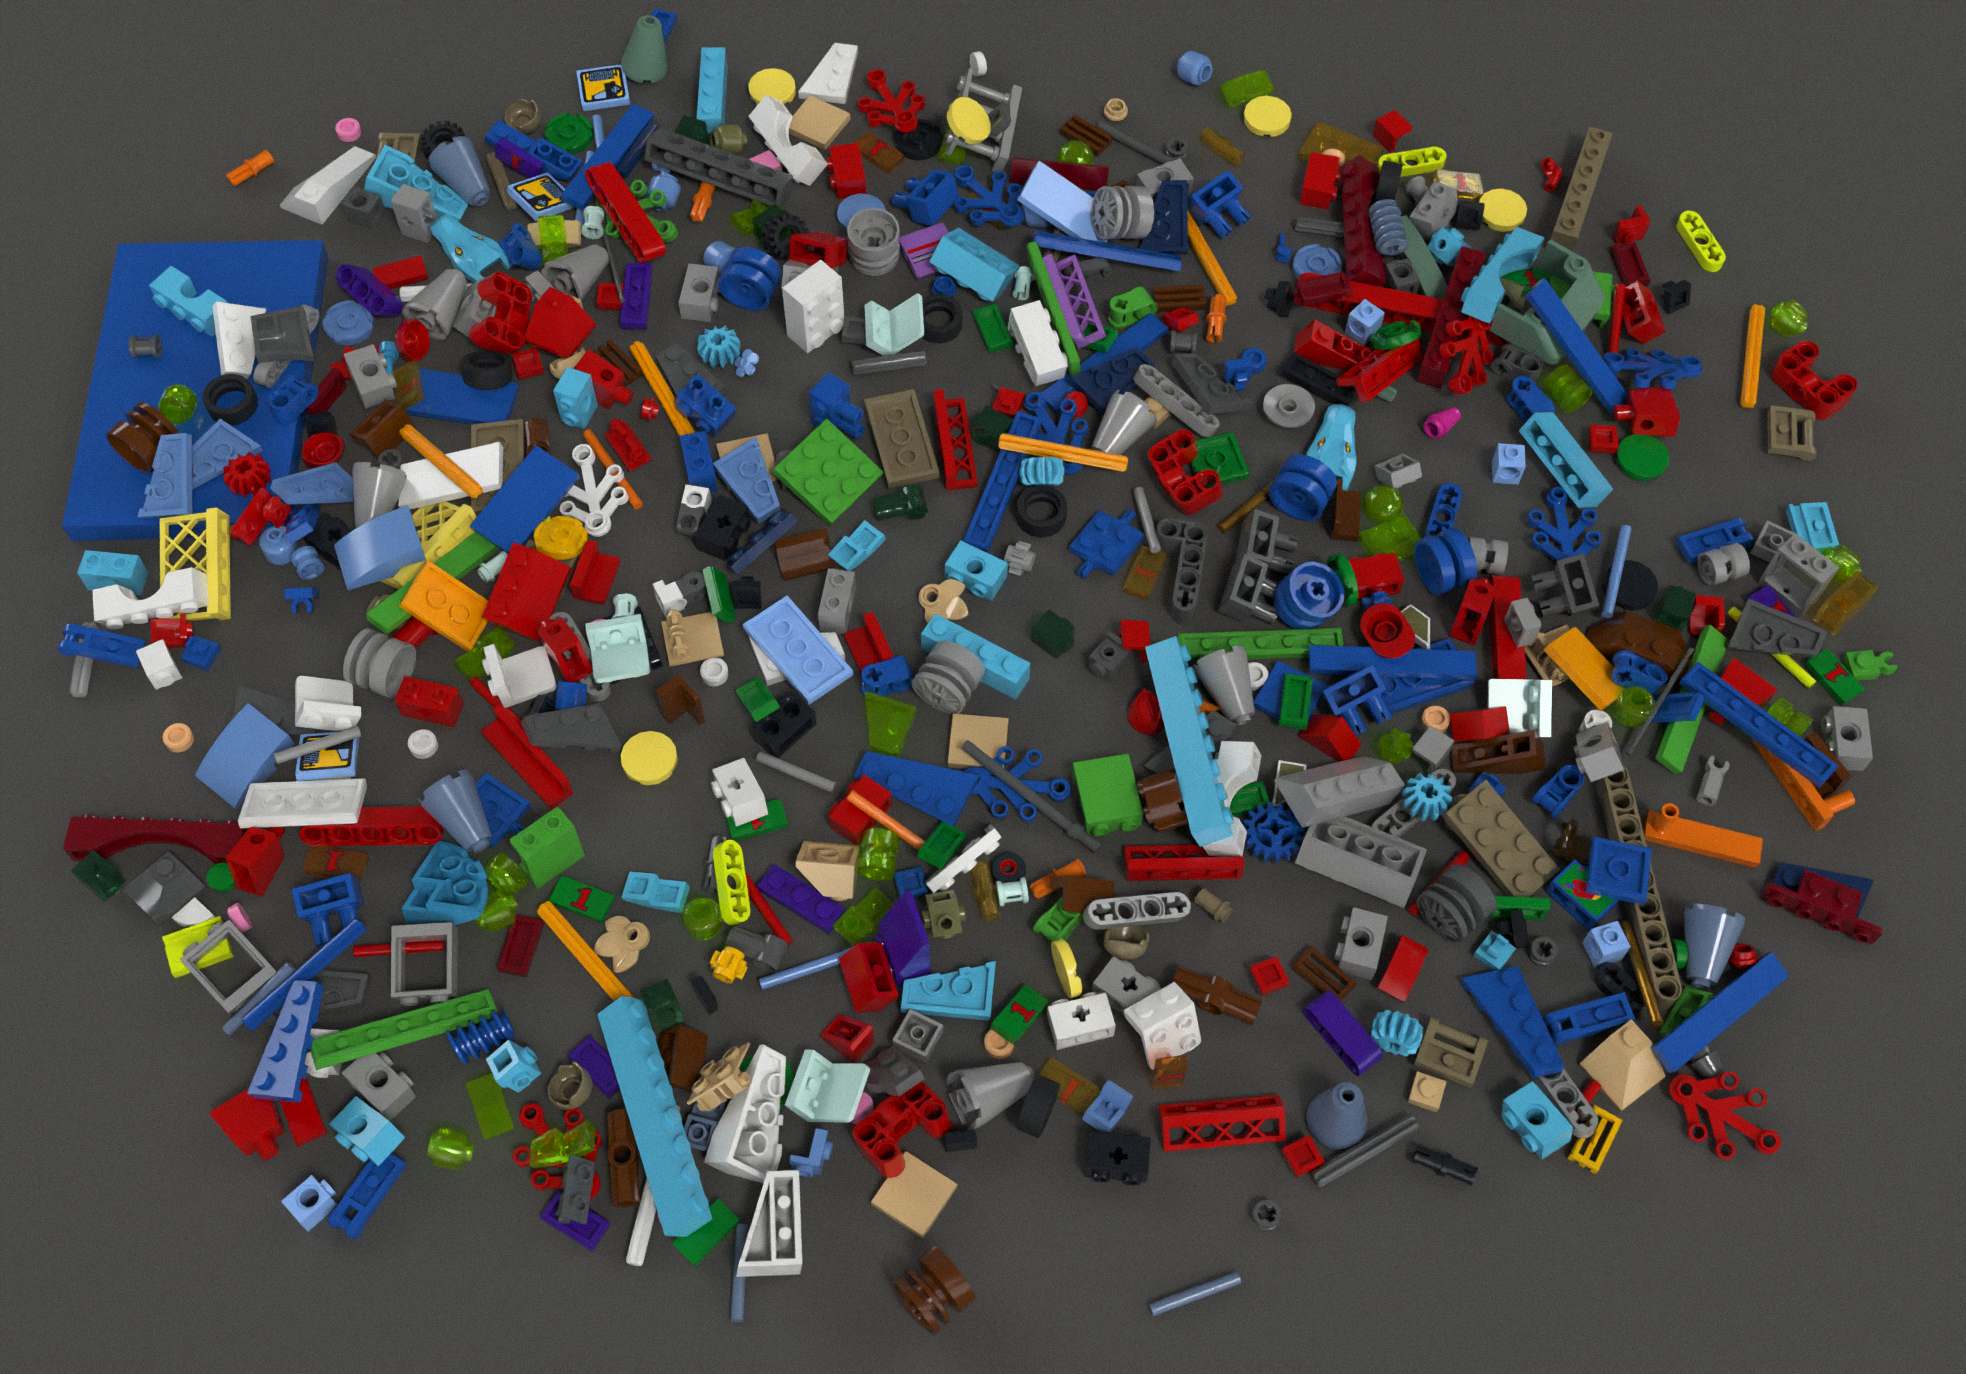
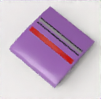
[899,223,949,281]

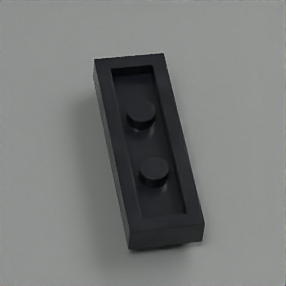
[1280,352,1358,407]

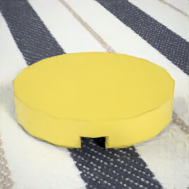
[748,68,796,105]
[1244,96,1292,137]
[947,97,991,145]
[1479,189,1527,232]
[620,731,678,786]
[1051,939,1082,998]

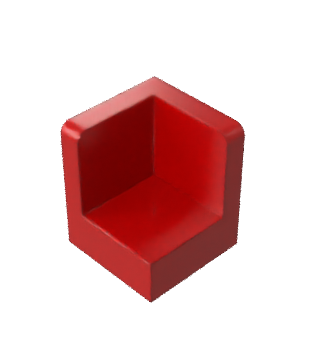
[1373,110,1412,153]
[1688,595,1725,637]
[1117,620,1151,663]

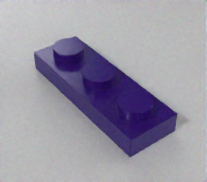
[620,263,653,329]
[757,864,846,934]

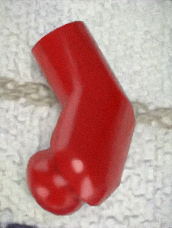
[1541,157,1563,193]

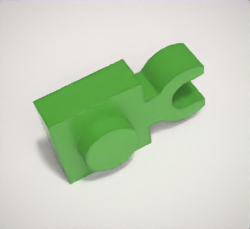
[1842,650,1898,681]

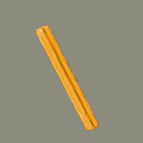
[1187,210,1237,306]
[1740,304,1765,409]
[629,341,695,436]
[399,424,483,498]
[998,433,1128,472]
[537,901,634,1001]

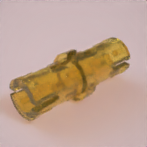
[1200,127,1246,166]
[972,861,1001,922]

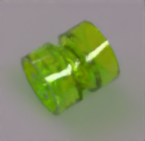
[1543,364,1593,413]
[1767,696,1814,737]
[857,828,900,881]

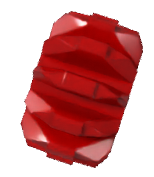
[223,451,271,499]

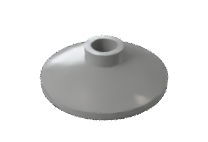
[1263,384,1315,428]

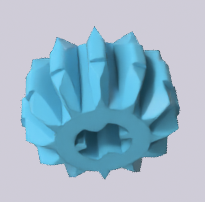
[697,325,741,369]
[1020,457,1064,486]
[1402,772,1452,822]
[1370,1010,1423,1056]

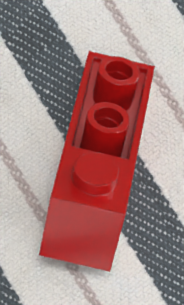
[1294,320,1373,371]

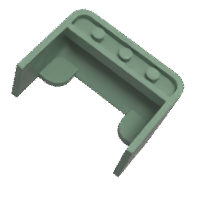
[1490,239,1605,364]

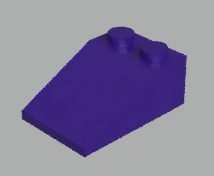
[874,890,930,987]

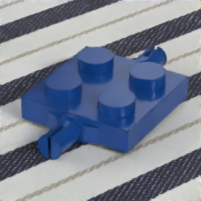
[1069,509,1144,579]
[475,772,531,849]

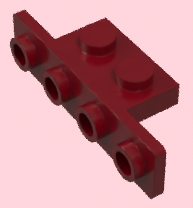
[1011,157,1109,190]
[1760,869,1883,944]

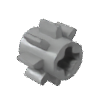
[1004,541,1036,576]

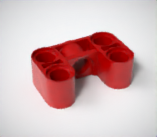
[470,272,532,355]
[1771,340,1858,420]
[1148,430,1223,515]
[853,1081,952,1178]

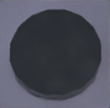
[894,119,942,161]
[1602,560,1658,611]

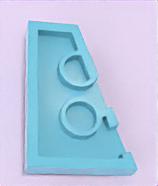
[901,961,996,1021]

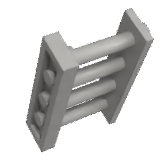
[945,68,1022,172]

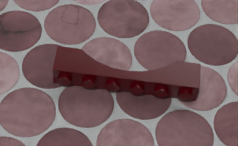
[1341,155,1386,287]
[1416,246,1486,389]
[63,815,248,865]

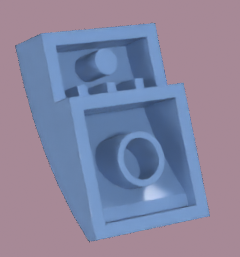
[334,506,426,591]
[195,703,294,810]

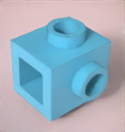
[1427,227,1472,267]
[486,1040,541,1093]

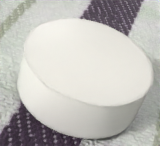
[969,51,987,77]
[700,658,729,686]
[1248,662,1268,691]
[408,729,438,759]

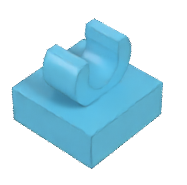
[1473,931,1516,971]

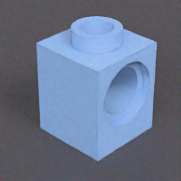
[1345,299,1385,346]
[1492,443,1526,485]
[1582,921,1631,969]
[281,1175,337,1232]

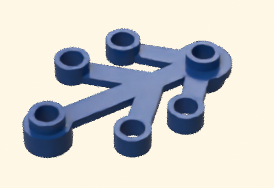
[954,165,1024,227]
[1603,349,1703,389]
[1025,392,1089,475]
[1527,487,1602,562]
[964,746,1071,822]

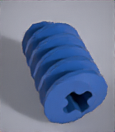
[446,1007,515,1065]

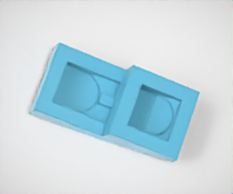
[828,520,886,571]
[621,871,690,913]

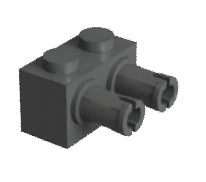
[1235,509,1298,576]
[1218,553,1278,625]
[1531,553,1599,618]

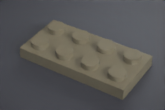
[864,389,939,489]
[471,419,526,516]
[1442,780,1560,897]

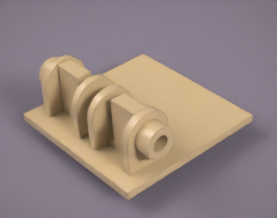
[661,609,724,666]
[1525,625,1570,687]
[687,1042,751,1111]

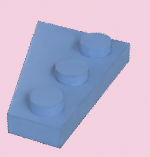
[192,419,263,490]
[137,433,193,519]
[713,437,780,524]
[270,462,354,504]

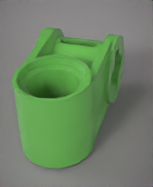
[1108,287,1158,329]
[1033,896,1083,942]

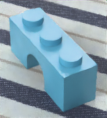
[149,266,228,337]

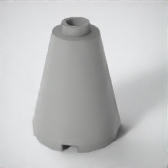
[541,244,609,301]
[402,269,467,340]
[1091,390,1157,455]
[352,462,407,529]
[1193,645,1255,726]
[947,1062,1035,1130]

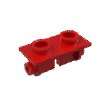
[604,418,652,472]
[229,487,273,546]

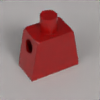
[789,232,848,268]
[574,349,634,409]
[1613,386,1681,437]
[1449,578,1497,646]
[538,618,593,683]
[1709,658,1778,725]
[226,827,285,897]
[209,1088,285,1161]

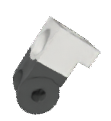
[677,485,712,537]
[652,572,707,617]

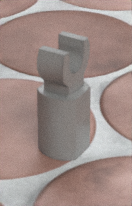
[1696,756,1730,807]

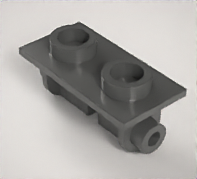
[556,1154,596,1225]

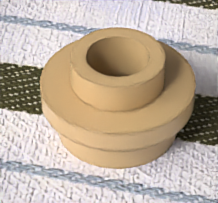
[1104,98,1128,121]

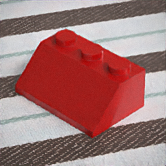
[482,542,571,643]

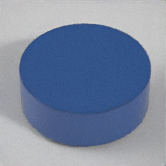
[1241,348,1267,374]

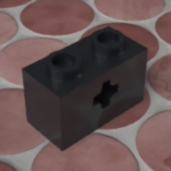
[694,495,751,561]
[303,512,351,571]
[1085,1131,1151,1186]

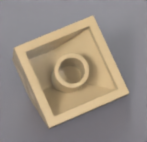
[796,841,861,901]
[1579,1019,1665,1112]

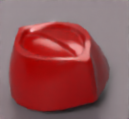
[394,319,430,362]
[302,432,346,469]
[1127,689,1165,736]

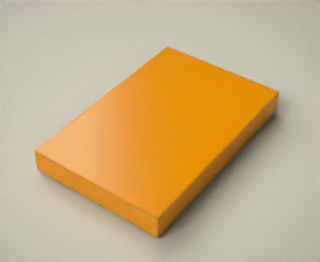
[398,560,488,652]
[1543,627,1629,711]

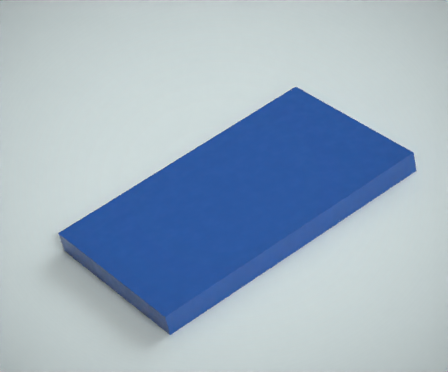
[62,240,329,541]

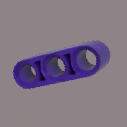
[336,264,402,318]
[1303,990,1383,1076]

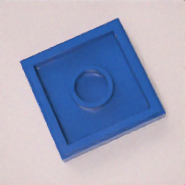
[1254,661,1327,731]
[1585,836,1652,905]

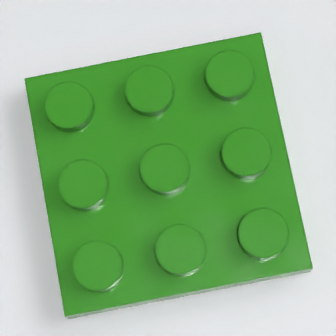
[772,419,884,527]

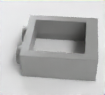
[1758,533,1839,617]
[180,920,277,1017]
[391,922,458,1006]

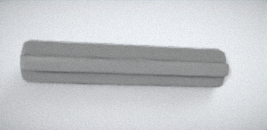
[69,622,99,698]

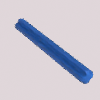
[242,919,366,1031]

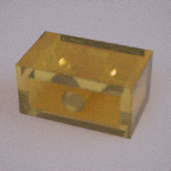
[1813,571,1879,636]

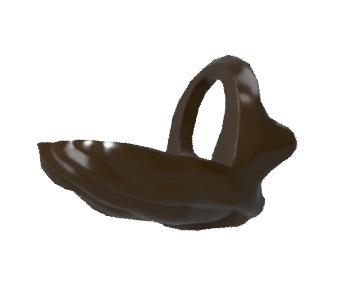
[1550,819,1591,867]

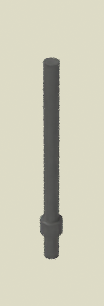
[961,740,1102,853]

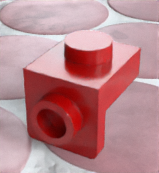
[1612,205,1650,244]
[151,613,192,648]

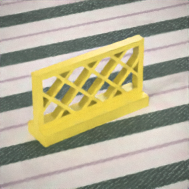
[380,502,477,589]
[160,508,231,622]

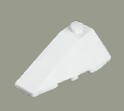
[280,146,376,225]
[704,1045,786,1183]

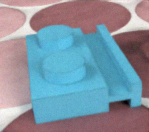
[1786,502,1840,553]

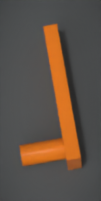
[1751,738,1855,832]
[1643,803,1763,868]

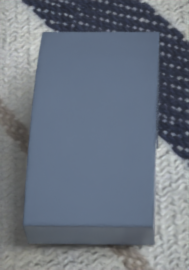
[684,1099,729,1152]

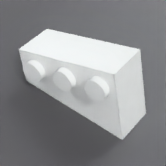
[1007,300,1069,386]

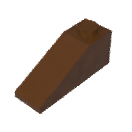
[1452,730,1546,774]

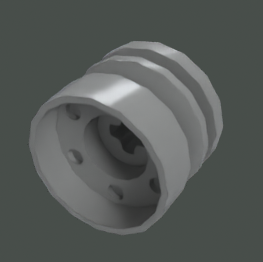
[1091,186,1154,240]
[847,208,900,276]
[343,628,416,699]
[912,641,985,714]

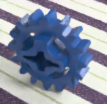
[1243,802,1305,864]

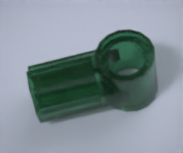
[873,485,928,521]

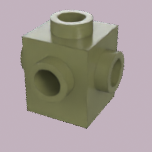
[1500,277,1526,312]
[922,890,966,939]

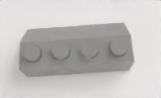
[1274,756,1405,828]
[1295,816,1427,908]

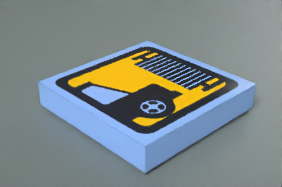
[576,64,630,111]
[507,172,575,221]
[295,732,360,781]

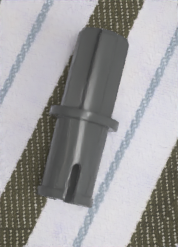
[703,836,728,894]

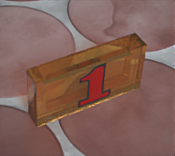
[854,131,904,174]
[302,846,369,883]
[1151,1055,1188,1090]

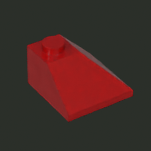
[524,287,596,359]

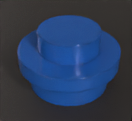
[931,276,956,297]

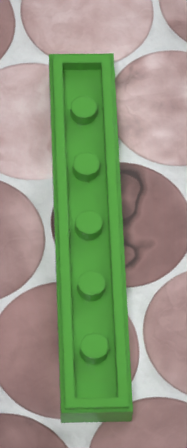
[1027,241,1081,376]
[366,532,499,635]
[1655,625,1729,774]
[1178,628,1344,662]
[310,989,497,1070]

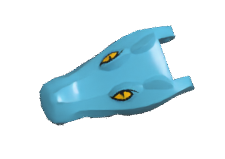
[430,215,514,283]
[1306,404,1357,491]

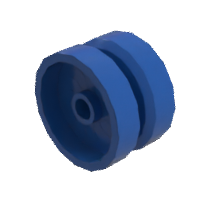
[718,247,782,311]
[1269,454,1338,522]
[1414,527,1477,596]
[1273,561,1344,629]

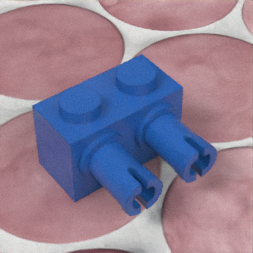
[892,168,959,226]
[1187,170,1252,239]
[809,372,865,440]
[675,374,737,438]
[1320,665,1393,736]
[291,873,365,947]

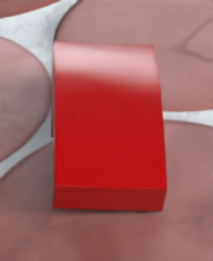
[1376,935,1429,1002]

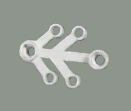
[560,444,629,537]

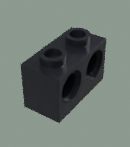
[751,691,816,758]

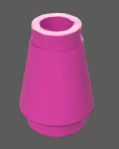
[1424,407,1461,439]

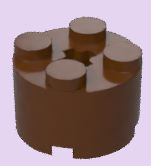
[1137,768,1189,833]

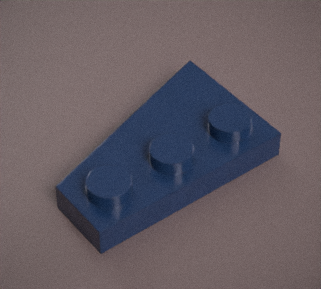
[1139,180,1188,255]
[1068,347,1155,415]
[727,508,798,575]
[1771,862,1874,918]

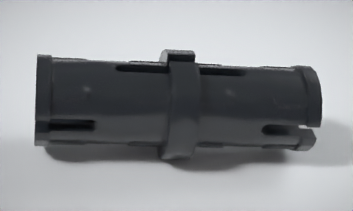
[1412,1144,1478,1186]

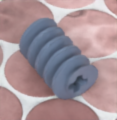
[1369,199,1408,256]

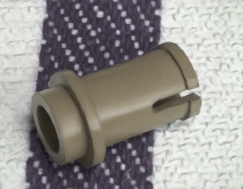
[1194,888,1233,922]

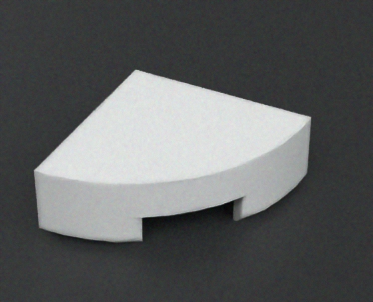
[172,897,215,927]

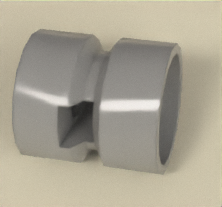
[1468,536,1508,576]
[1697,543,1750,586]

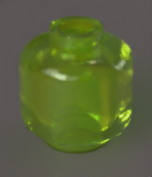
[1768,299,1809,337]
[158,384,198,424]
[1822,545,1862,585]
[1614,686,1655,727]
[475,890,519,933]
[683,897,723,941]
[426,1127,475,1170]

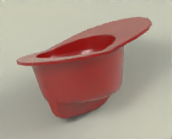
[1360,603,1415,658]

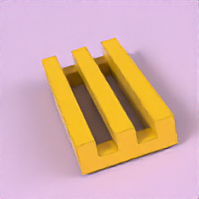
[1567,1105,1623,1174]

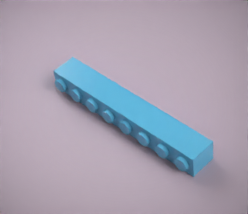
[1145,636,1234,847]
[597,996,712,1237]

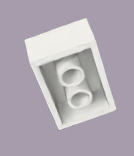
[782,260,845,353]

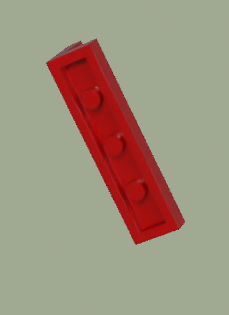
[1336,338,1424,402]
[934,389,978,491]
[481,704,573,811]
[1124,845,1244,881]
[1158,1094,1286,1152]

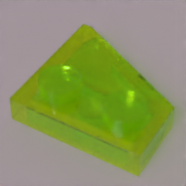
[1358,515,1421,560]
[865,691,917,758]

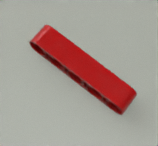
[585,161,666,263]
[1489,575,1527,679]
[299,807,444,846]

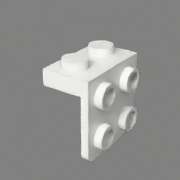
[482,644,557,708]
[295,676,361,731]
[1124,982,1201,1070]

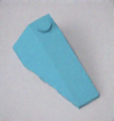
[364,145,468,222]

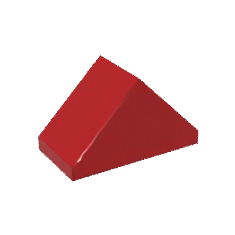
[1449,706,1510,741]
[1299,715,1362,762]
[819,1014,874,1063]

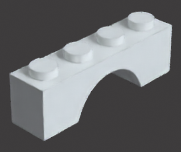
[749,95,828,186]
[92,567,209,629]
[1203,741,1262,857]

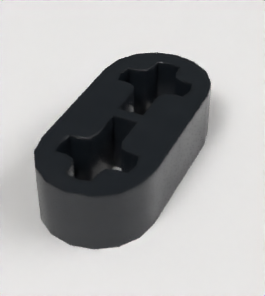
[1594,963,1645,1014]

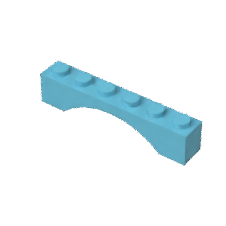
[1461,227,1544,324]

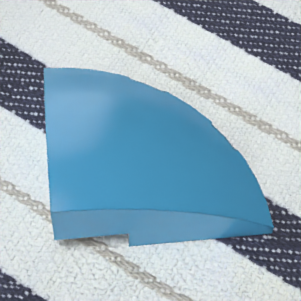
[401,841,489,925]

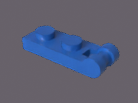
[284,503,321,544]
[1676,518,1755,564]
[57,624,145,669]
[1543,992,1635,1046]
[328,1154,407,1240]

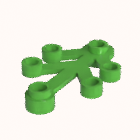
[596,180,678,245]

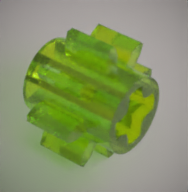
[1378,728,1414,765]

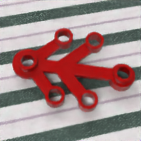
[858,69,926,133]
[1440,316,1493,395]
[1669,1071,1781,1160]
[513,1103,602,1200]

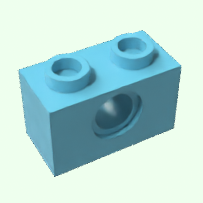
[553,367,598,429]
[945,540,1008,601]
[77,550,149,595]
[1502,1081,1573,1160]
[329,1096,405,1166]

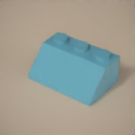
[930,228,1021,301]

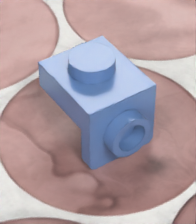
[1082,1080,1133,1133]
[789,1128,833,1177]

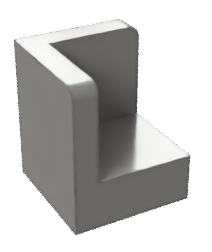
[1412,725,1454,774]

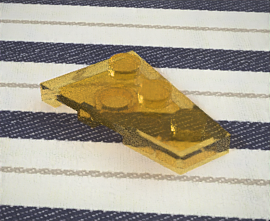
[1297,121,1384,165]

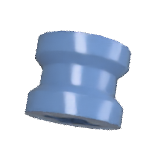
[290,546,324,580]

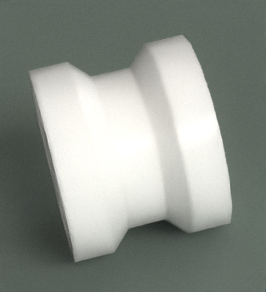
[1579,710,1612,733]

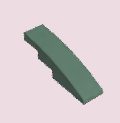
[1396,215,1448,299]

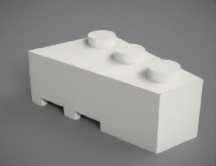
[736,1170,802,1277]

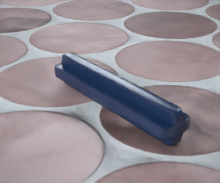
[616,121,659,179]

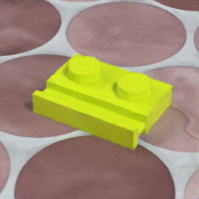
[162,916,234,978]

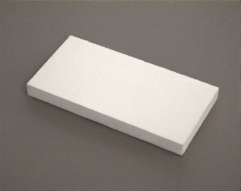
[398,442,503,510]
[238,778,367,828]

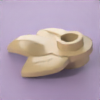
[919,579,969,623]
[593,916,650,974]

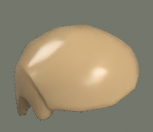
[550,348,586,380]

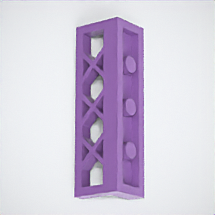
[1043,254,1106,349]

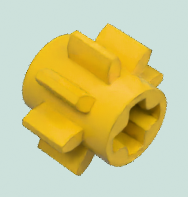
[709,947,748,984]

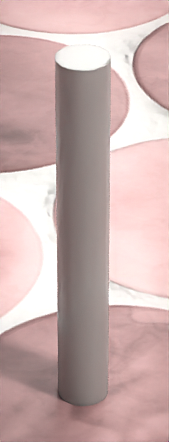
[1133,487,1161,553]
[273,726,361,764]
[756,751,837,793]

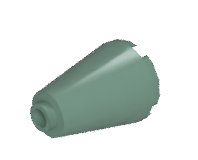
[621,15,668,83]

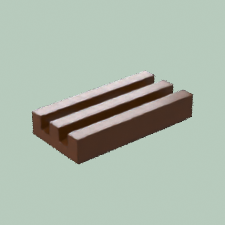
[1060,114,1113,157]
[1153,284,1206,313]
[592,339,643,387]
[1291,945,1357,1002]

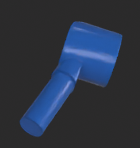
[1275,233,1292,263]

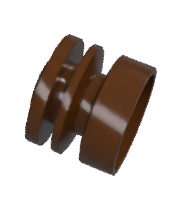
[105,401,180,474]
[892,1246,976,1336]

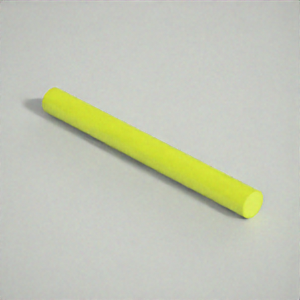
[1727,606,1817,689]

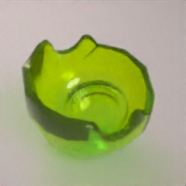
[1057,140,1094,165]
[1364,484,1404,523]
[485,852,529,895]

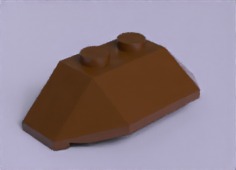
[1586,610,1692,689]

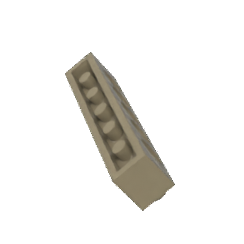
[1551,126,1613,252]

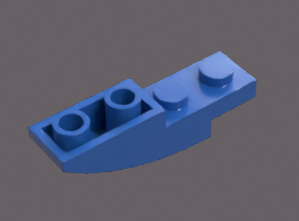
[485,120,583,180]

